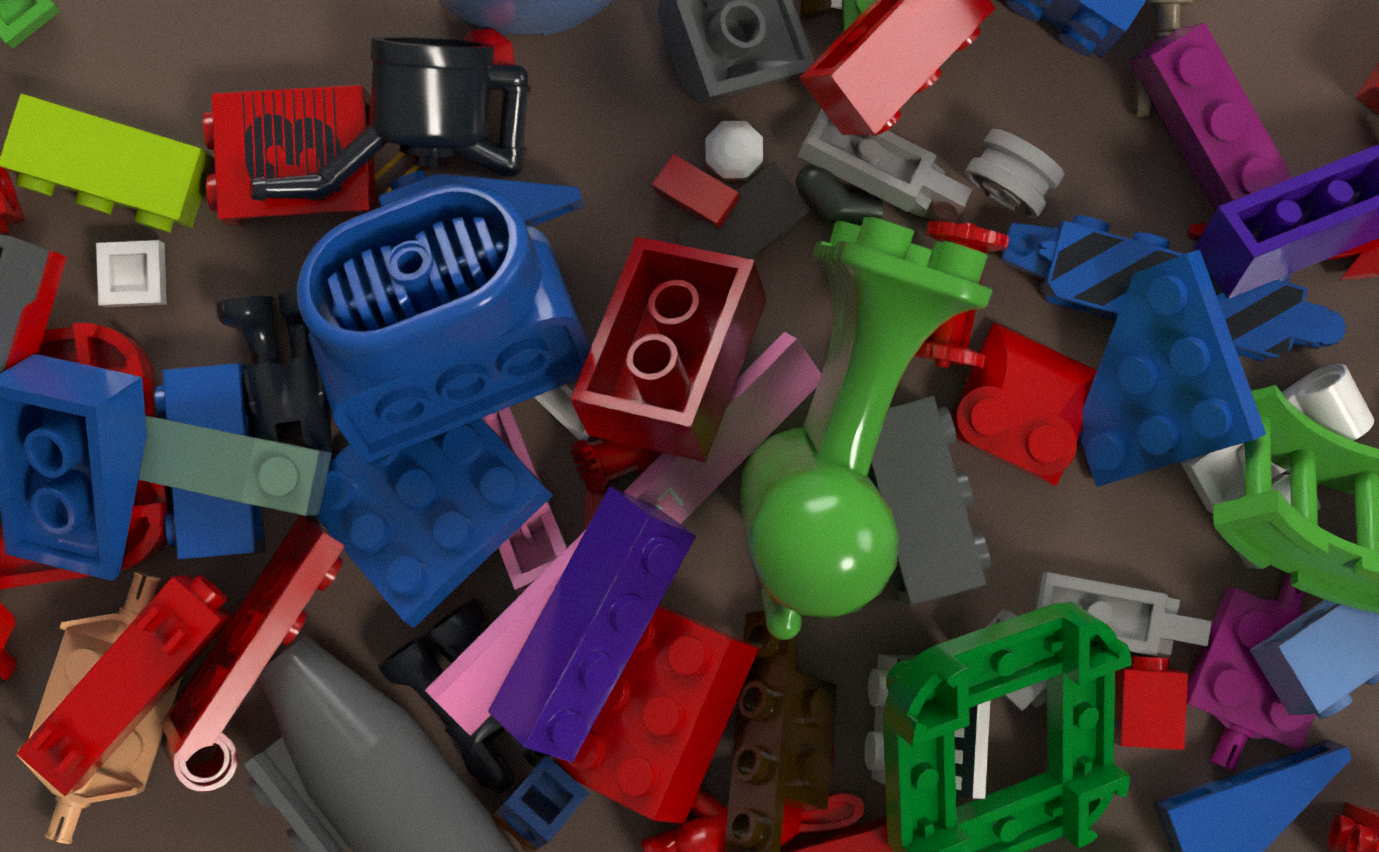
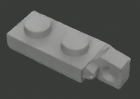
[798,109,973,223]
[1034,571,1212,656]

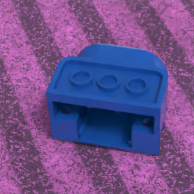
[297,183,591,464]

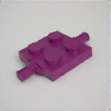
[1187,573,1315,771]

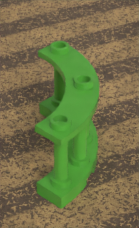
[1213,385,1379,613]

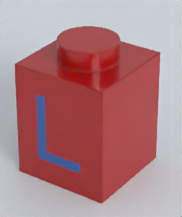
[1114,655,1188,750]

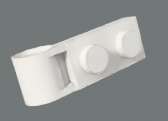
[1180,363,1374,514]

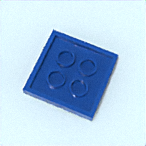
[315,418,553,628]

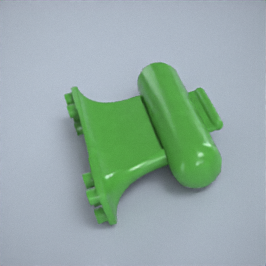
[739,217,993,640]

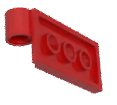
[161,514,345,792]

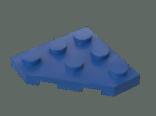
[1079,250,1266,487]

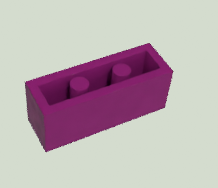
[1128,22,1293,212]

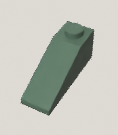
[138,415,332,515]

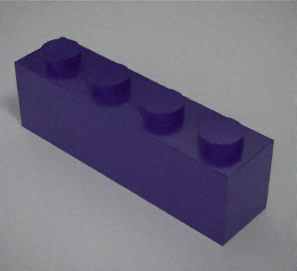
[1194,144,1379,299]
[488,487,696,763]

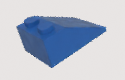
[0,354,147,581]

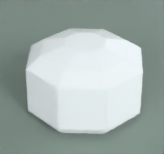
[705,121,763,182]

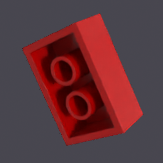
[570,236,767,463]
[552,603,759,823]

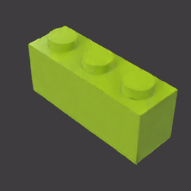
[0,93,215,233]

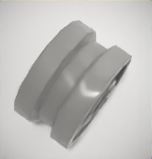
[963,128,1065,219]

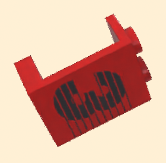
[203,85,377,227]

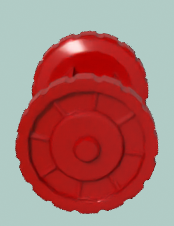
[914,221,1010,369]

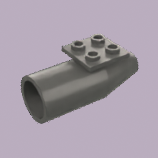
[243,636,519,852]

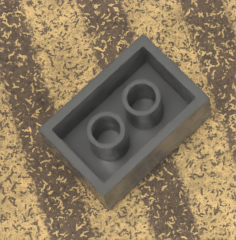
[867,396,991,606]

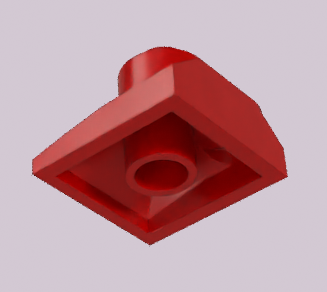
[950,322,1097,487]

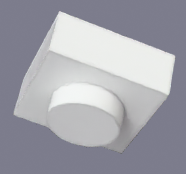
[96,240,167,307]

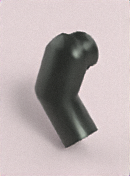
[796,164,883,225]

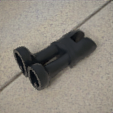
[377,598,552,794]

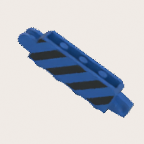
[999,215,1348,362]

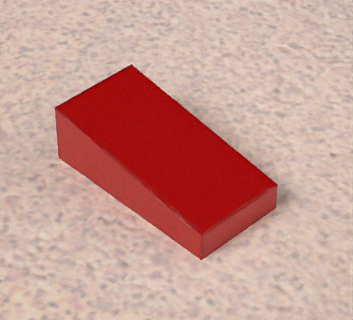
[652,154,741,228]

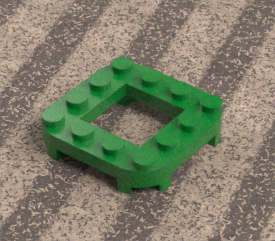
[883,602,1131,852]

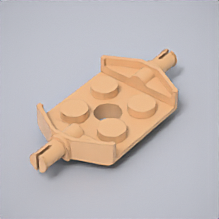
[16,571,184,844]

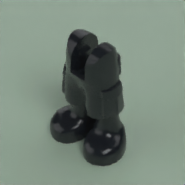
[216,290,332,453]

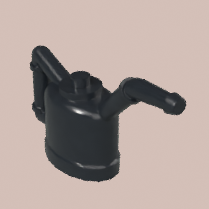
[249,36,531,202]

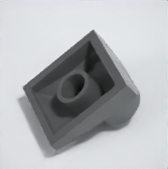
[658,0,814,105]

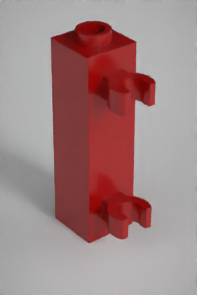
[16,574,234,797]

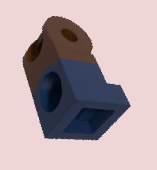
[491,755,590,852]

